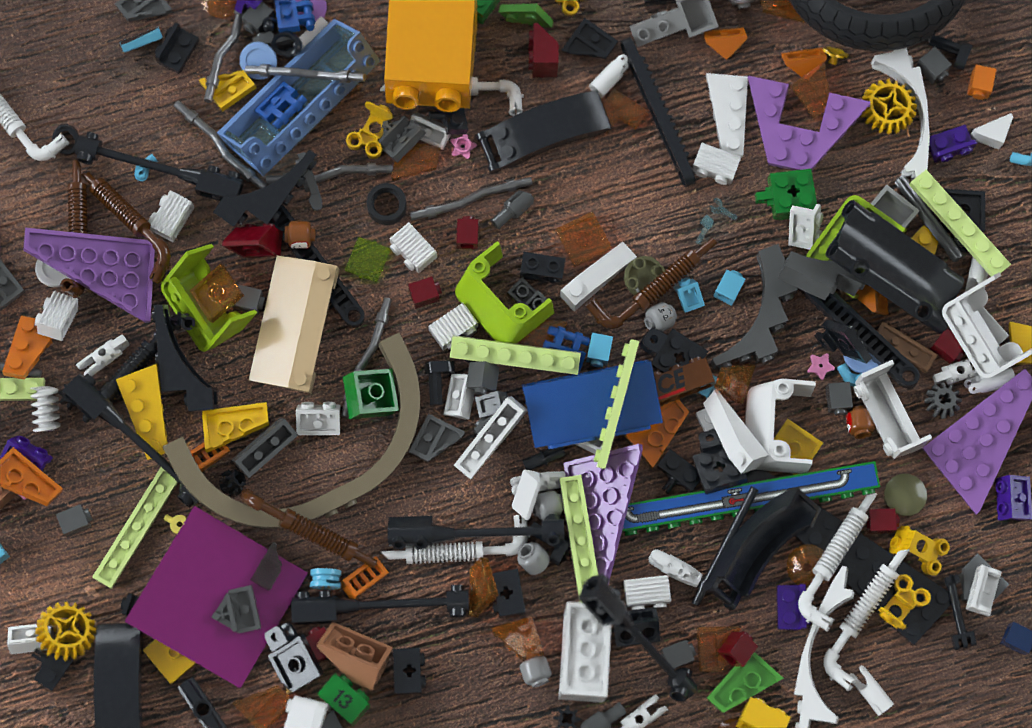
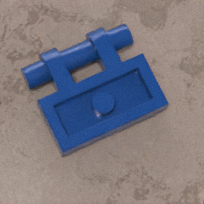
[274,0,316,32]
[254,81,307,130]
[543,326,590,373]

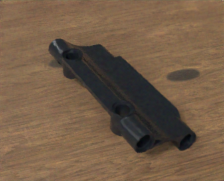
[826,200,964,334]

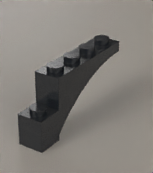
[213,150,318,227]
[152,305,219,411]

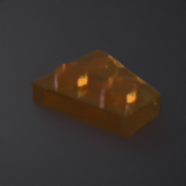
[469,557,499,617]

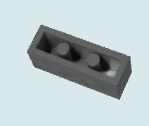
[231,418,298,478]

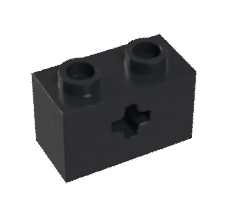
[488,569,526,619]
[393,648,426,695]

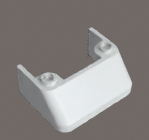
[942,272,1032,378]
[853,360,932,459]
[745,379,816,474]
[284,696,332,728]

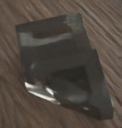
[250,542,282,591]

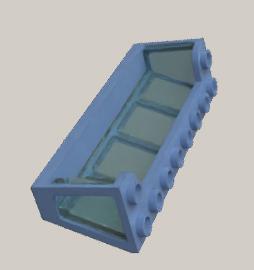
[217,19,380,176]

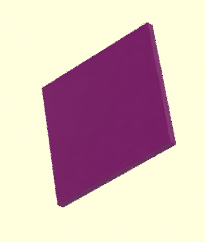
[124,506,308,688]

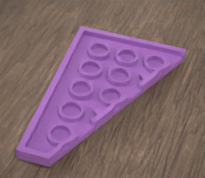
[23,228,155,323]
[922,369,1032,515]
[563,444,643,585]

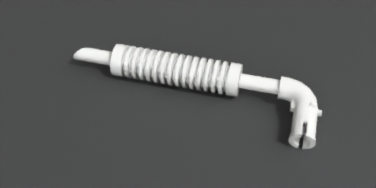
[380,77,524,116]
[0,94,70,161]
[798,493,877,631]
[380,515,530,564]
[823,550,910,691]

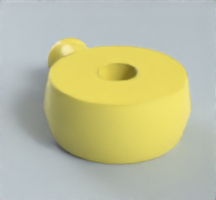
[164,514,187,535]

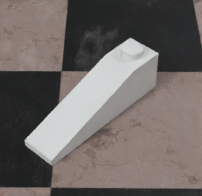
[560,242,637,311]
[703,389,769,474]
[454,396,527,479]

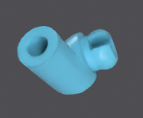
[1010,152,1032,166]
[135,154,158,181]
[837,363,862,386]

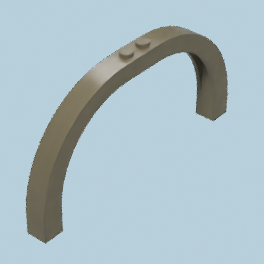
[163,333,420,529]

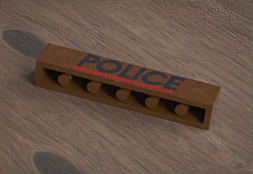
[654,357,716,406]

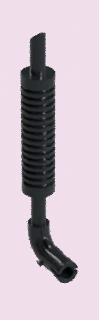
[82,312,195,423]

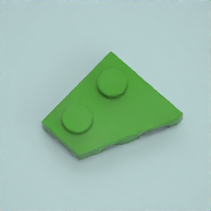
[499,4,554,28]

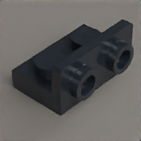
[155,22,200,75]

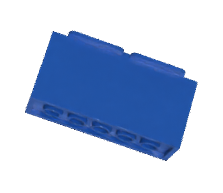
[522,360,663,449]

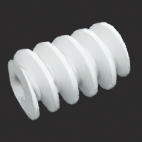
[30,386,60,432]

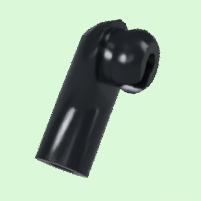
[262,17,278,35]

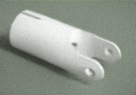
[589,54,628,98]
[965,256,988,292]
[964,368,1015,394]
[849,665,894,716]

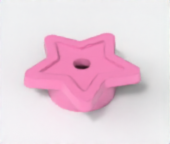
[450,135,477,159]
[807,353,835,380]

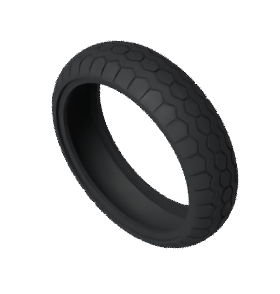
[789,0,966,51]

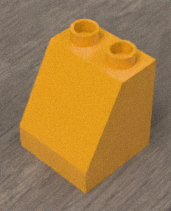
[384,0,477,112]

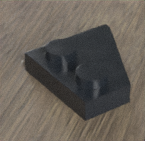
[561,18,619,59]

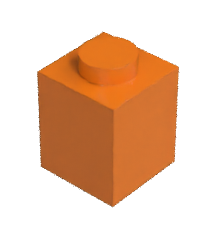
[967,64,996,100]

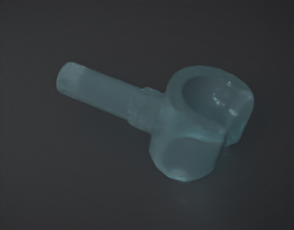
[710,198,738,220]
[695,215,714,245]

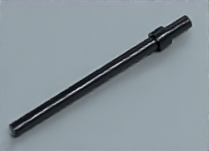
[692,486,759,606]

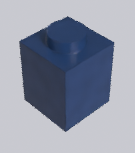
[1000,622,1032,655]

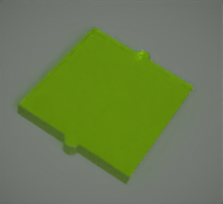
[345,237,391,283]

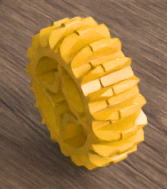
[861,79,917,135]
[35,601,96,661]

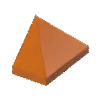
[703,27,747,60]
[781,47,827,81]
[857,284,889,315]

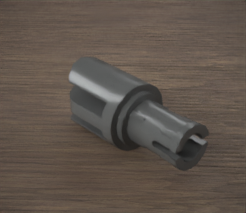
[490,190,534,230]
[581,702,626,728]

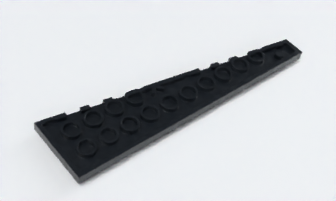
[719,466,951,646]

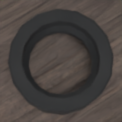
[366,183,407,226]

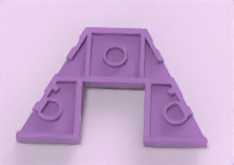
[748,76,871,170]

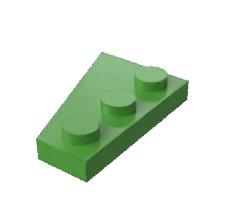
[706,652,783,713]

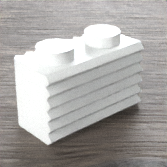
[692,143,741,185]
[148,190,194,242]
[390,222,437,273]
[35,291,78,341]
[428,302,478,351]
[623,575,671,610]

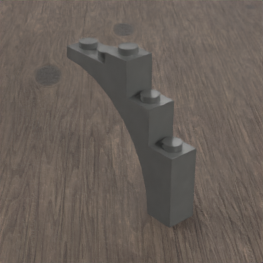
[711,244,798,371]
[778,251,867,300]

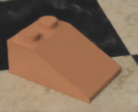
[317,622,393,690]

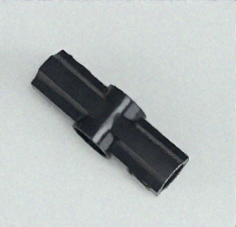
[177,677,228,728]

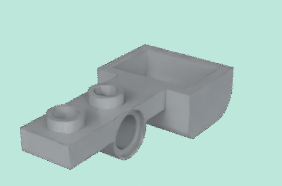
[630,0,719,47]
[871,185,920,232]

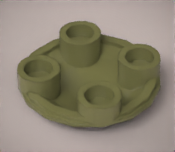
[624,256,665,295]
[884,474,927,517]

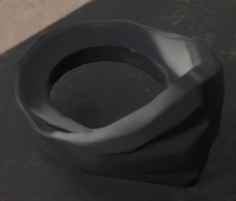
[271,31,303,57]
[52,124,80,155]

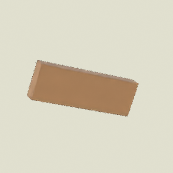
[877,322,938,374]

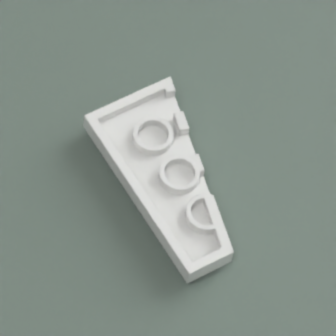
[706,73,748,158]

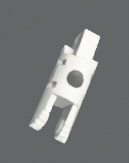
[76,335,130,376]
[932,358,979,385]
[510,471,566,495]
[648,549,703,587]
[620,694,668,728]

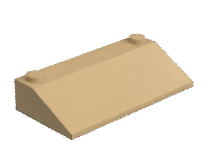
[249,256,340,394]

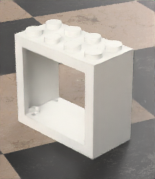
[559,602,611,703]

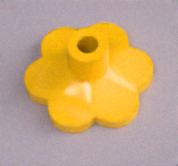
[823,47,849,65]

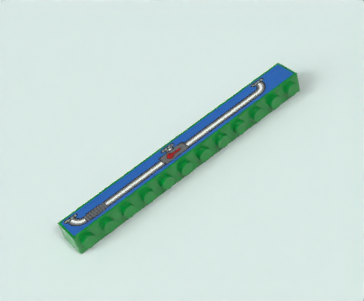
[622,461,880,536]

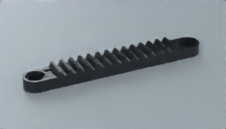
[620,37,696,188]
[270,205,365,328]
[797,288,920,389]

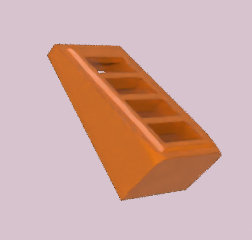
[190,443,230,472]
[340,556,389,599]

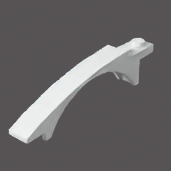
[871,47,930,180]
[794,566,854,728]

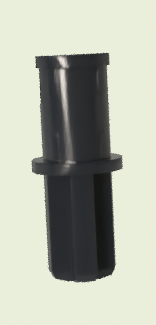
[522,447,565,471]

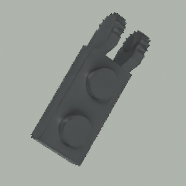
[295,152,323,211]

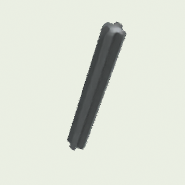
[895,175,963,262]

